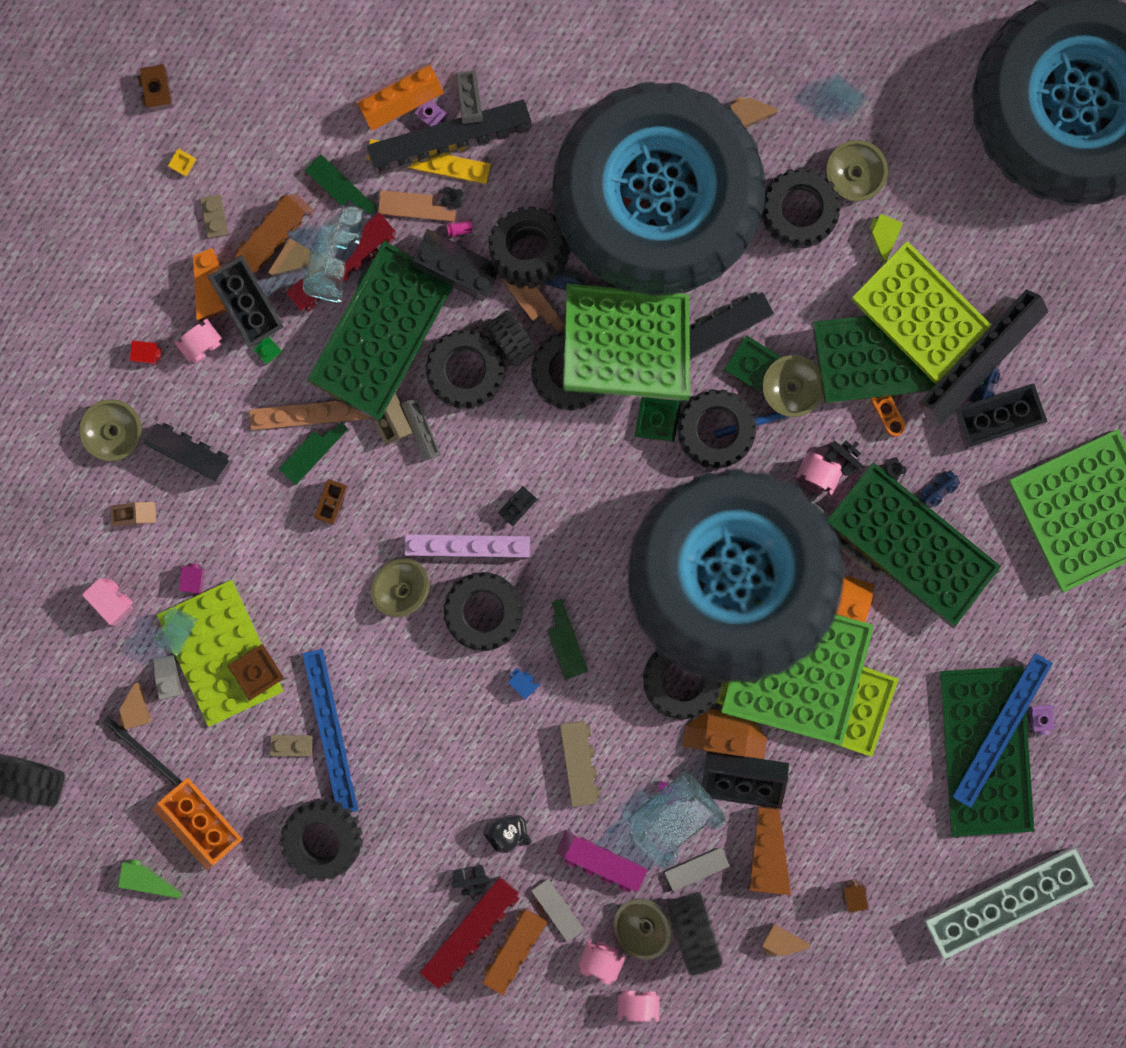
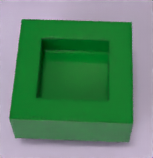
[253,337,283,365]

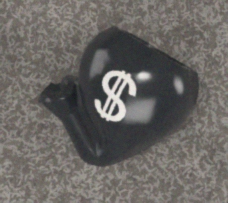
[483,815,532,853]

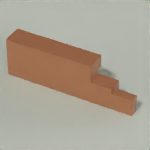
[378,190,456,221]
[501,279,565,333]

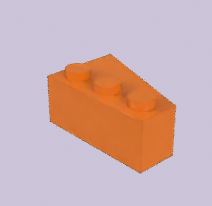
[193,248,227,323]

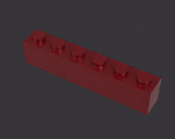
[420,876,520,990]

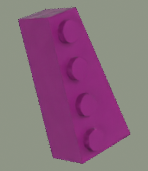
[556,830,648,893]

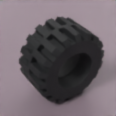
[486,310,536,366]

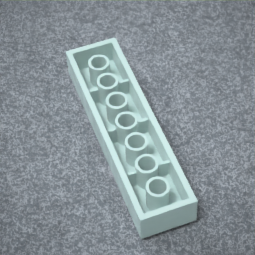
[923,847,1094,959]

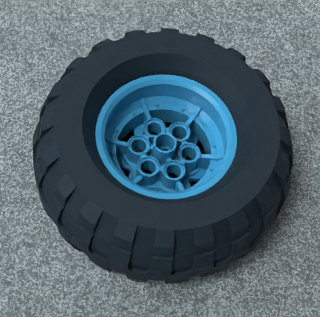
[972,0,1126,206]
[552,82,765,296]
[628,468,844,683]

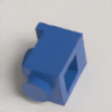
[508,668,540,700]

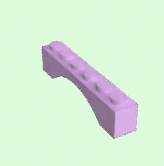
[405,535,530,558]

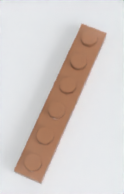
[249,401,372,430]

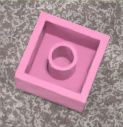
[82,578,134,626]

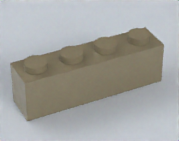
[373,394,413,446]
[560,721,600,807]

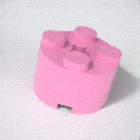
[174,318,222,364]
[794,452,842,497]
[578,940,626,985]
[617,991,660,1022]

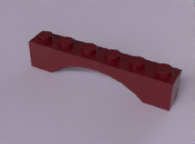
[286,212,397,313]

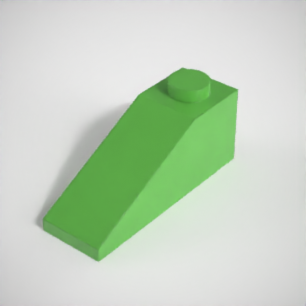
[118,858,183,898]

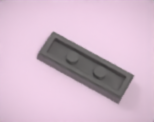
[456,70,483,124]
[401,399,441,461]

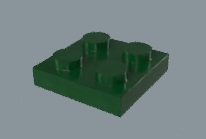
[724,335,781,392]
[634,396,681,442]

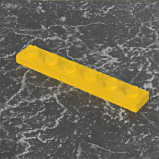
[366,139,491,185]

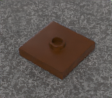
[227,644,285,701]

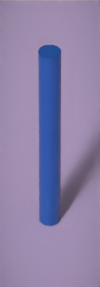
[714,412,787,439]

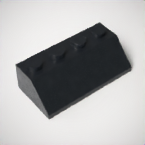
[409,229,498,302]
[207,255,284,348]
[955,383,1048,451]
[142,422,232,484]
[700,751,789,809]

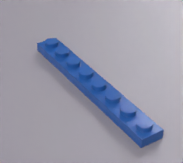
[302,649,359,812]
[952,653,1053,807]

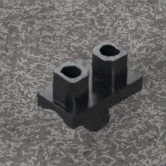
[824,440,862,477]
[498,485,538,527]
[451,865,490,900]

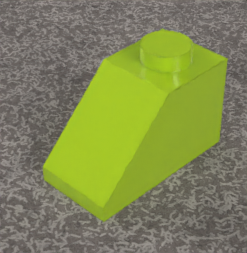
[869,213,903,263]

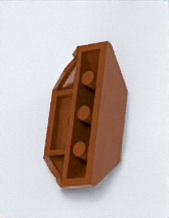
[682,709,767,759]

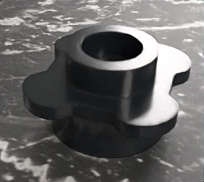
[441,186,463,209]
[882,457,907,481]

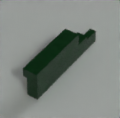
[305,154,377,215]
[278,422,348,485]
[546,599,588,680]

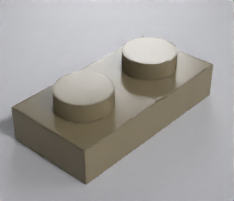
[200,194,229,239]
[271,735,313,756]

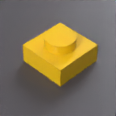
[168,149,197,177]

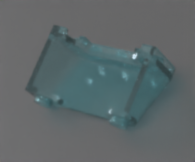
[303,206,363,303]
[628,772,727,870]

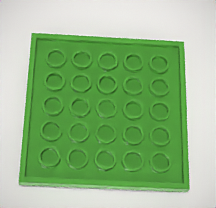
[564,284,690,400]
[1008,429,1126,593]
[721,599,874,745]

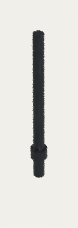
[103,716,183,787]

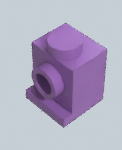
[415,100,447,127]
[1029,705,1055,735]

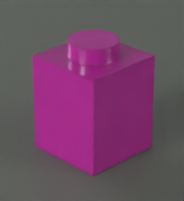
[179,563,205,594]

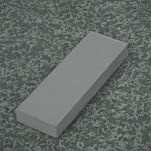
[665,847,730,891]
[531,879,584,942]

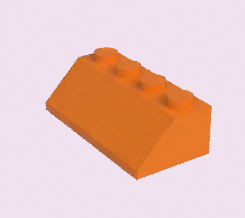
[355,63,444,131]
[836,575,875,622]
[153,777,243,871]

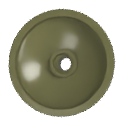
[826,140,888,202]
[762,355,823,417]
[80,399,142,461]
[371,558,430,618]
[613,899,672,960]

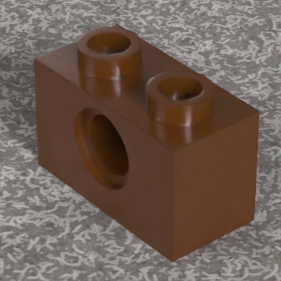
[137,64,174,112]
[314,479,349,526]
[840,879,869,913]

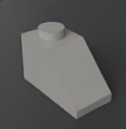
[154,655,183,700]

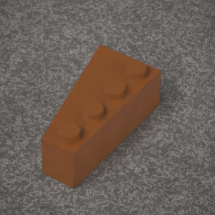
[234,194,315,273]
[748,806,791,895]
[482,908,547,996]

